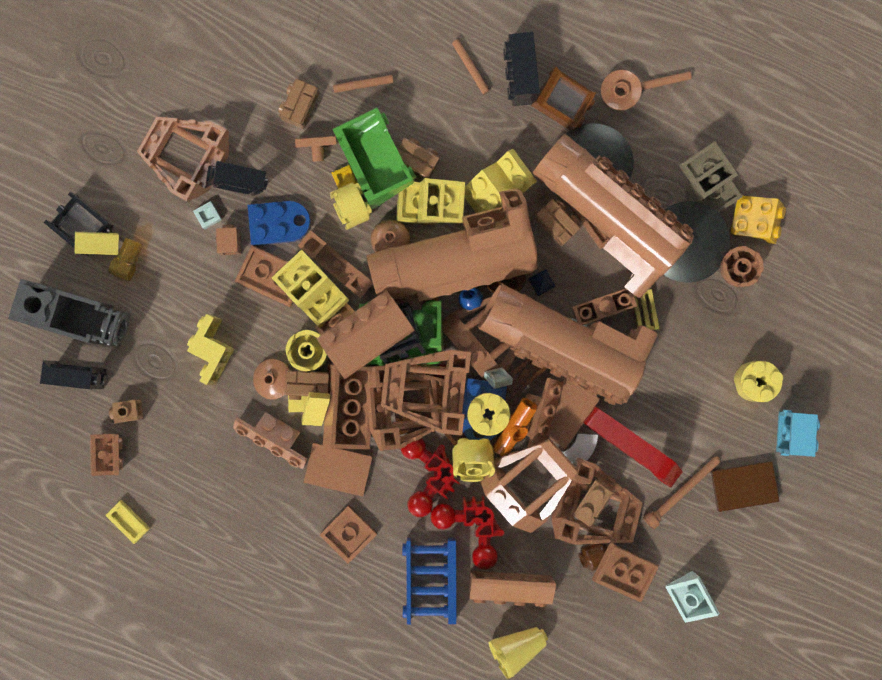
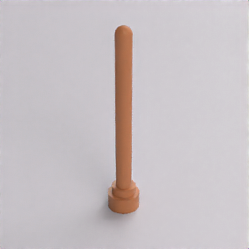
[643,457,720,530]

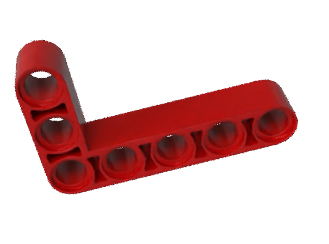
[583,406,683,488]

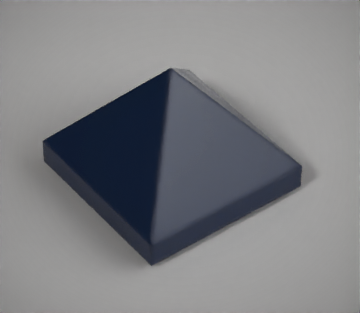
[528,269,556,296]

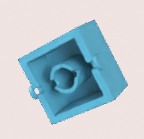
[776,410,820,457]

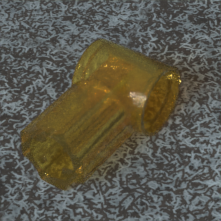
[108,237,143,281]

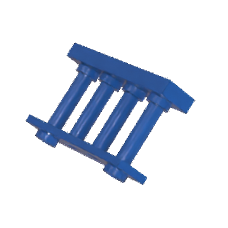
[402,538,456,625]

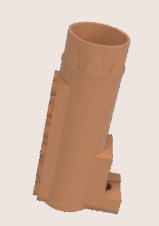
[533,134,694,298]
[366,189,538,302]
[478,283,658,405]

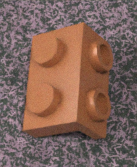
[90,433,123,476]

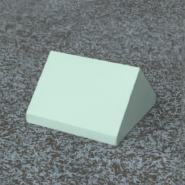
[665,571,720,623]

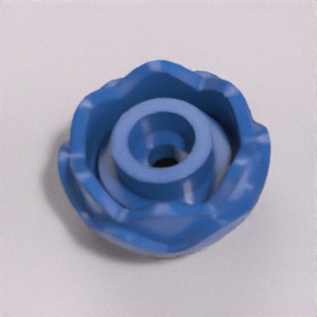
[458,287,484,310]

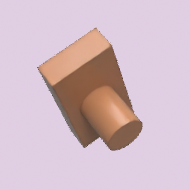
[295,136,338,162]

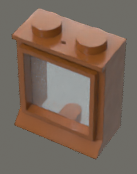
[531,66,596,130]

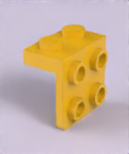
[731,196,786,244]

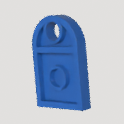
[248,201,311,246]
[462,378,507,440]

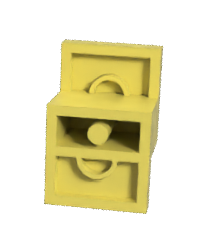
[464,149,537,213]
[396,178,465,225]
[272,250,349,328]
[187,314,234,385]

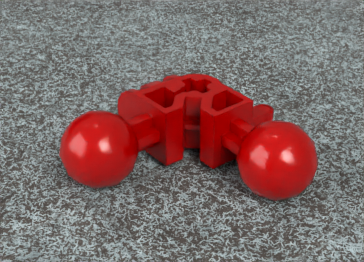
[400,438,460,517]
[430,496,504,570]

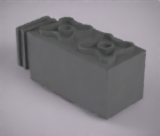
[8,279,130,347]

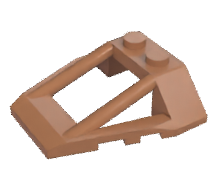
[137,117,229,202]
[442,297,516,381]
[381,350,471,435]
[366,366,444,451]
[480,439,578,533]
[551,458,643,545]

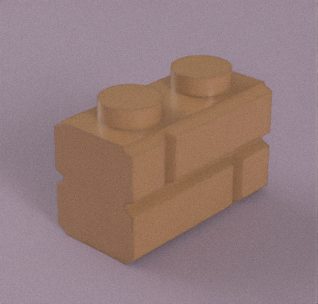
[278,79,320,129]
[397,138,440,179]
[534,199,581,247]
[284,370,329,400]
[573,478,616,527]

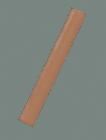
[452,39,490,95]
[641,71,691,90]
[333,75,393,93]

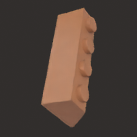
[316,290,415,379]
[323,365,373,449]
[469,570,556,607]

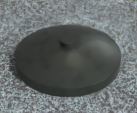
[566,123,634,180]
[664,201,730,283]

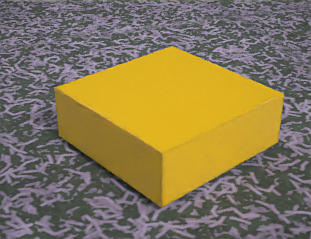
[331,165,358,189]

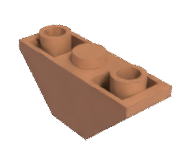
[572,289,637,325]

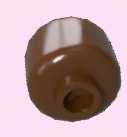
[578,543,608,571]

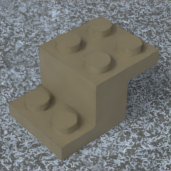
[679,142,743,213]

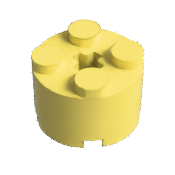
[330,183,372,230]
[286,330,329,371]
[734,361,783,402]
[467,393,510,436]
[452,438,495,482]

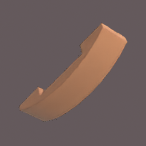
[298,231,373,298]

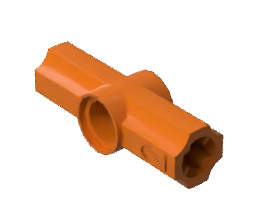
[493,398,538,457]

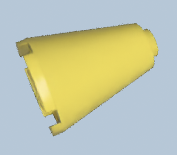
[488,627,548,679]

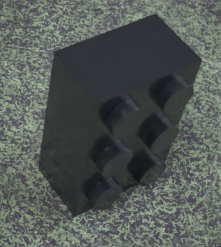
[503,32,540,106]

